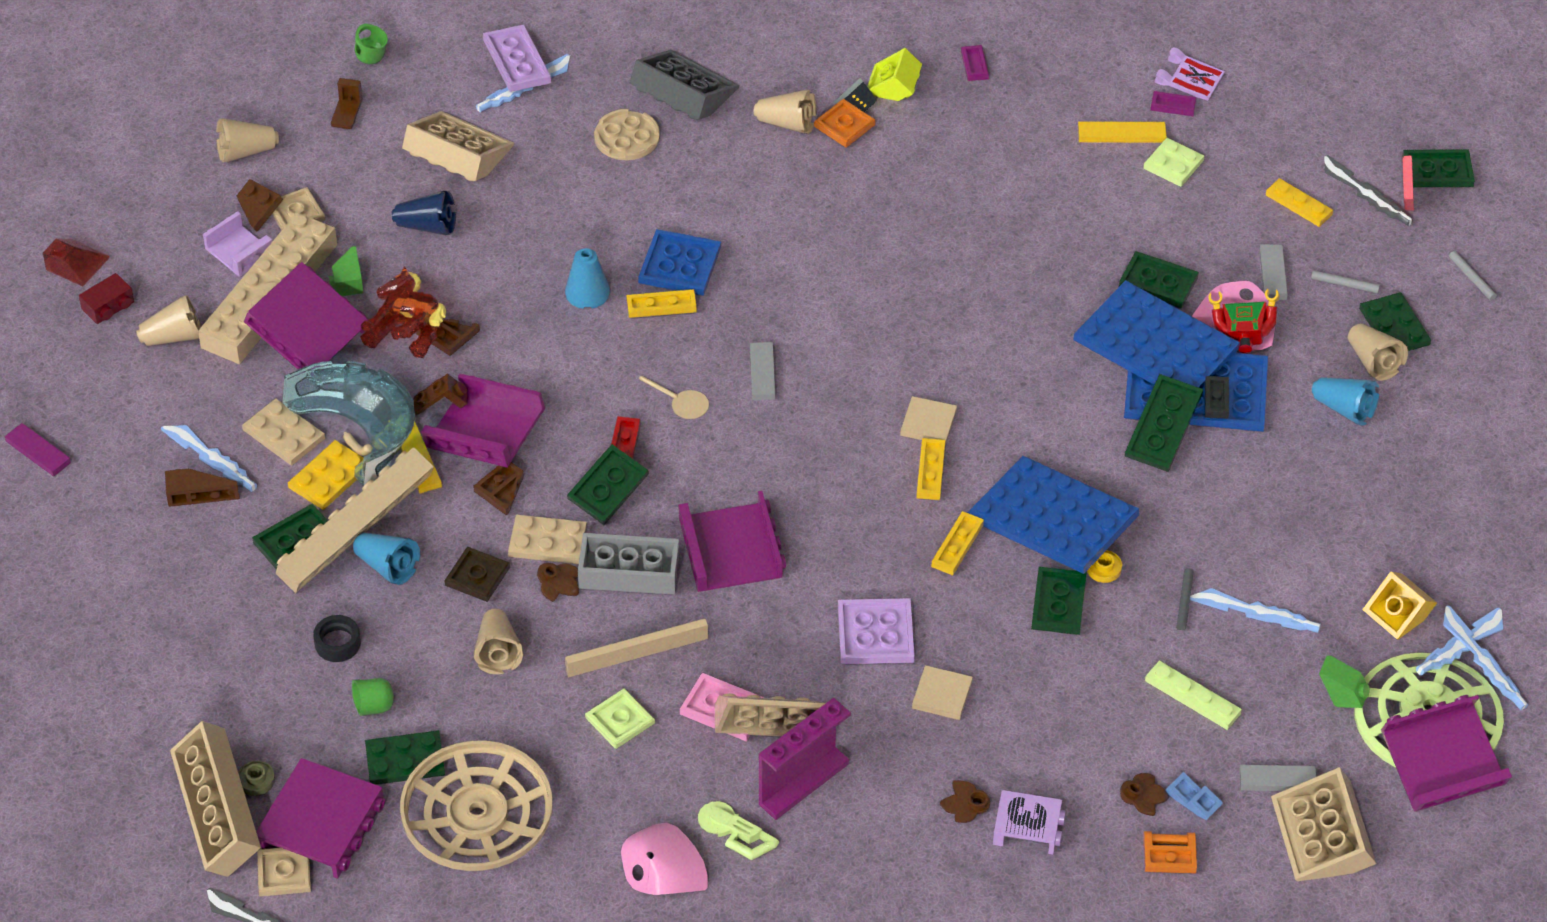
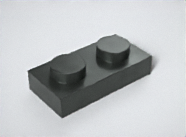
[1205,376,1229,419]

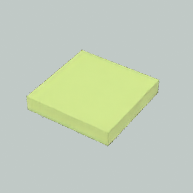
[585,688,655,749]

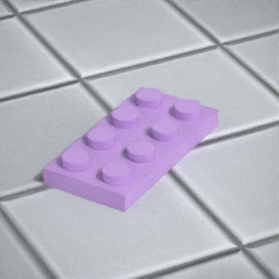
[483,25,551,92]

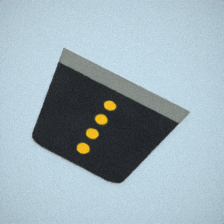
[834,78,877,112]

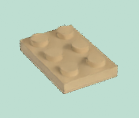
[242,399,325,466]
[508,515,587,564]

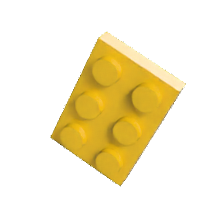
[288,440,370,510]

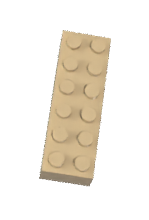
[170,721,261,877]

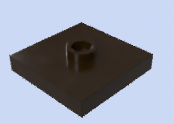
[444,546,510,602]

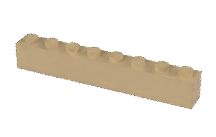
[275,447,434,593]

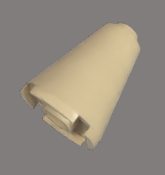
[754,90,816,134]
[216,118,279,162]
[136,295,201,346]
[1348,324,1408,381]
[474,609,523,674]

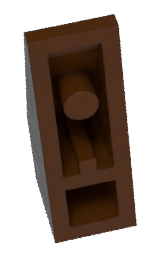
[165,468,240,507]

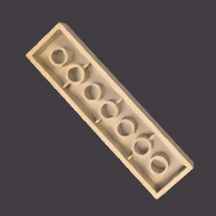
[198,213,337,364]

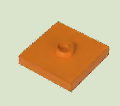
[814,99,876,148]

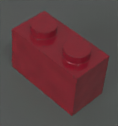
[79,273,134,324]

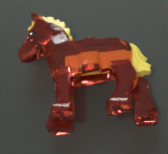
[360,266,446,358]

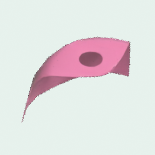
[1192,281,1275,351]
[621,823,708,895]

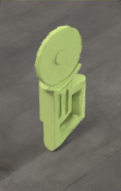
[698,801,779,860]

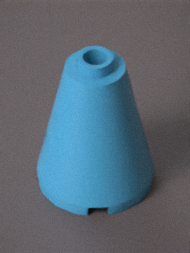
[565,248,610,309]
[1312,377,1379,426]
[353,533,420,585]

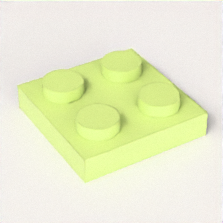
[1143,138,1204,187]

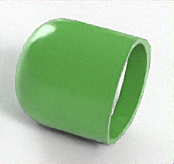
[354,24,388,64]
[352,678,394,716]

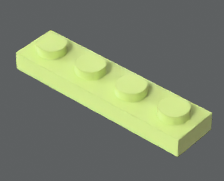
[1145,661,1242,730]

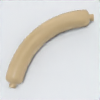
[343,432,373,456]

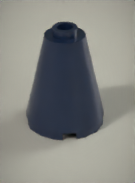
[392,191,456,235]

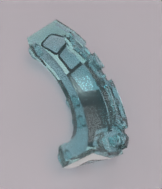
[283,361,415,486]

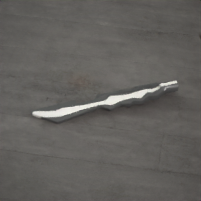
[1324,155,1413,226]
[207,888,281,922]

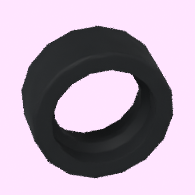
[313,615,361,662]

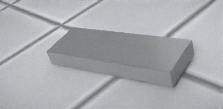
[1259,244,1288,300]
[750,342,775,400]
[1239,765,1316,791]

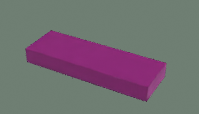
[4,423,71,477]

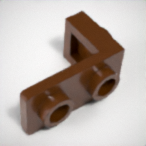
[331,78,363,129]
[413,373,467,414]

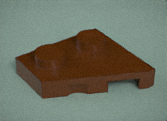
[236,179,283,232]
[416,318,480,356]
[473,462,524,515]

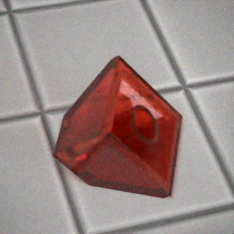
[43,238,109,287]

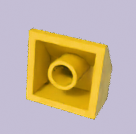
[1362,571,1437,640]

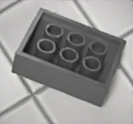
[629,50,740,120]

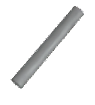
[1449,251,1497,301]
[1311,270,1380,294]

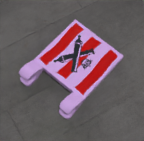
[1155,47,1225,101]

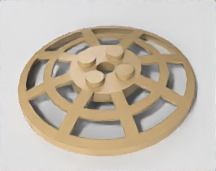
[400,741,552,871]

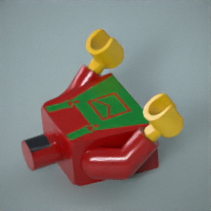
[1208,289,1280,353]

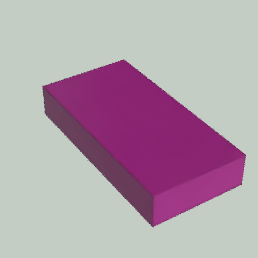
[961,45,989,81]
[1150,91,1197,117]

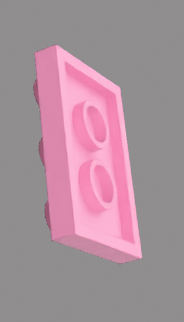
[680,673,764,742]

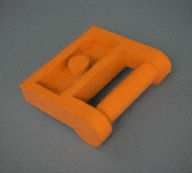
[1143,831,1197,873]

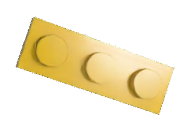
[1266,178,1333,227]
[626,289,697,318]
[916,438,945,500]
[931,511,984,576]

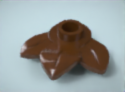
[537,563,579,602]
[1120,773,1169,816]
[940,780,990,823]

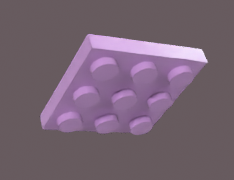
[838,598,914,664]

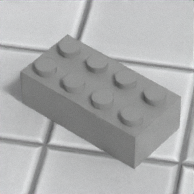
[578,533,679,595]

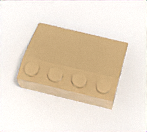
[402,111,514,181]
[715,693,825,736]
[1271,767,1376,881]

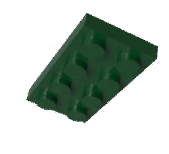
[1125,374,1203,472]

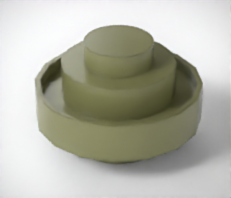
[238,761,275,796]

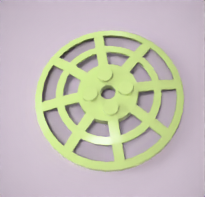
[1354,653,1504,767]

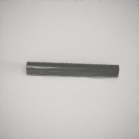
[1176,568,1194,631]

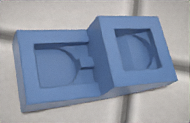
[1166,772,1223,820]

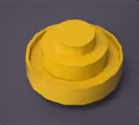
[1087,550,1122,583]

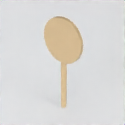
[639,376,709,419]

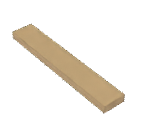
[565,619,708,677]

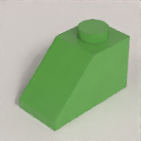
[329,246,363,296]
[1319,656,1370,708]

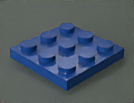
[638,229,721,296]

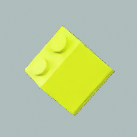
[867,48,922,101]

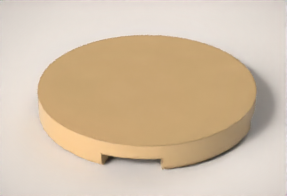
[594,109,660,160]

